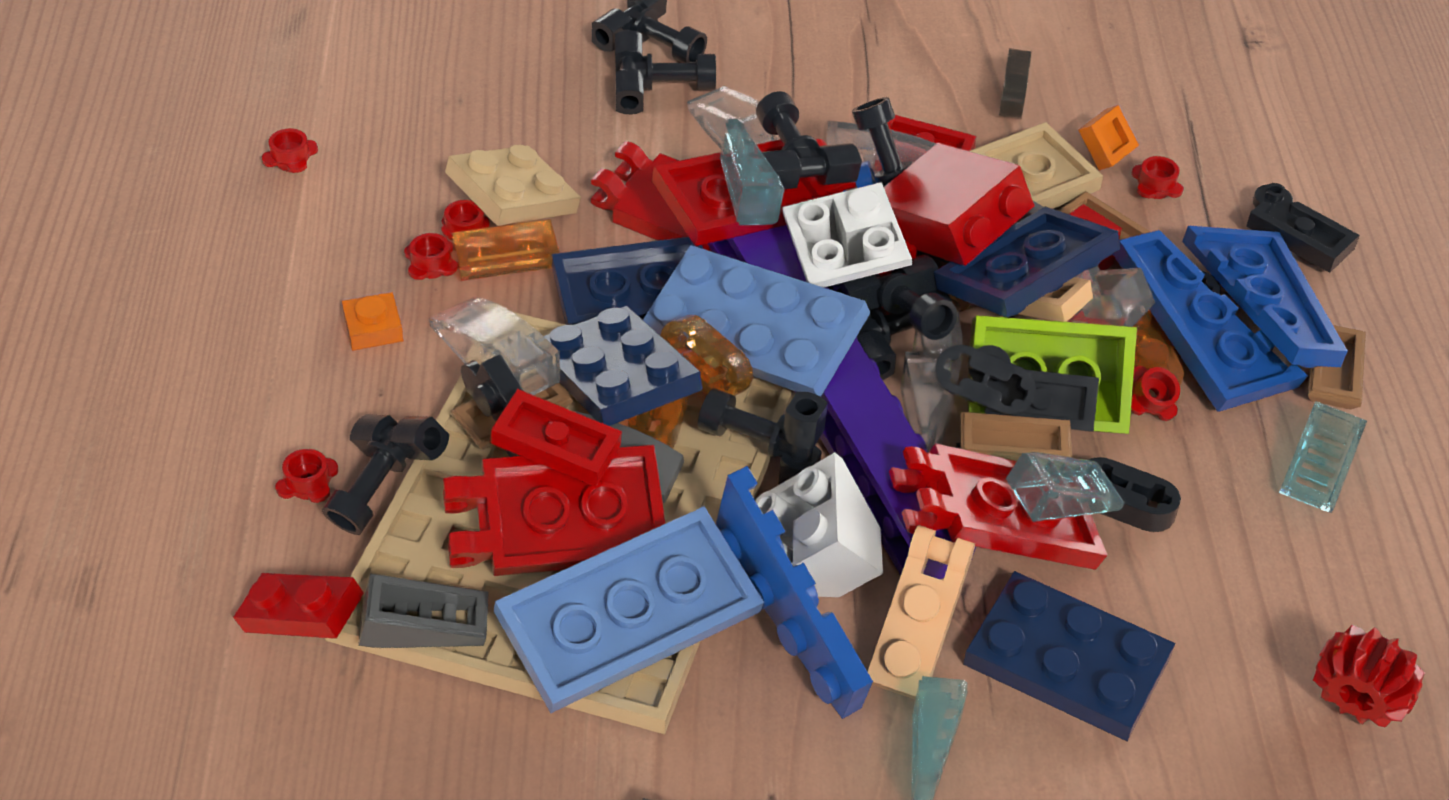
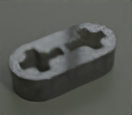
[999,48,1032,119]

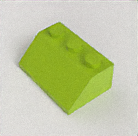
[968,315,1137,434]

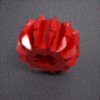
[1313,625,1425,728]

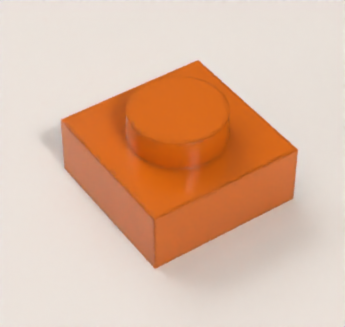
[1078,105,1139,170]
[342,292,404,351]

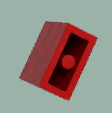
[884,143,1035,266]

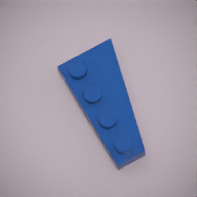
[1182,226,1348,368]
[1113,230,1308,412]
[716,466,873,719]

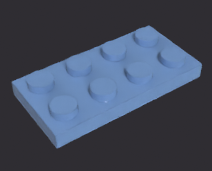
[643,245,870,397]
[494,506,764,713]

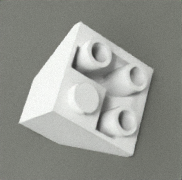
[782,182,912,288]
[755,452,883,597]

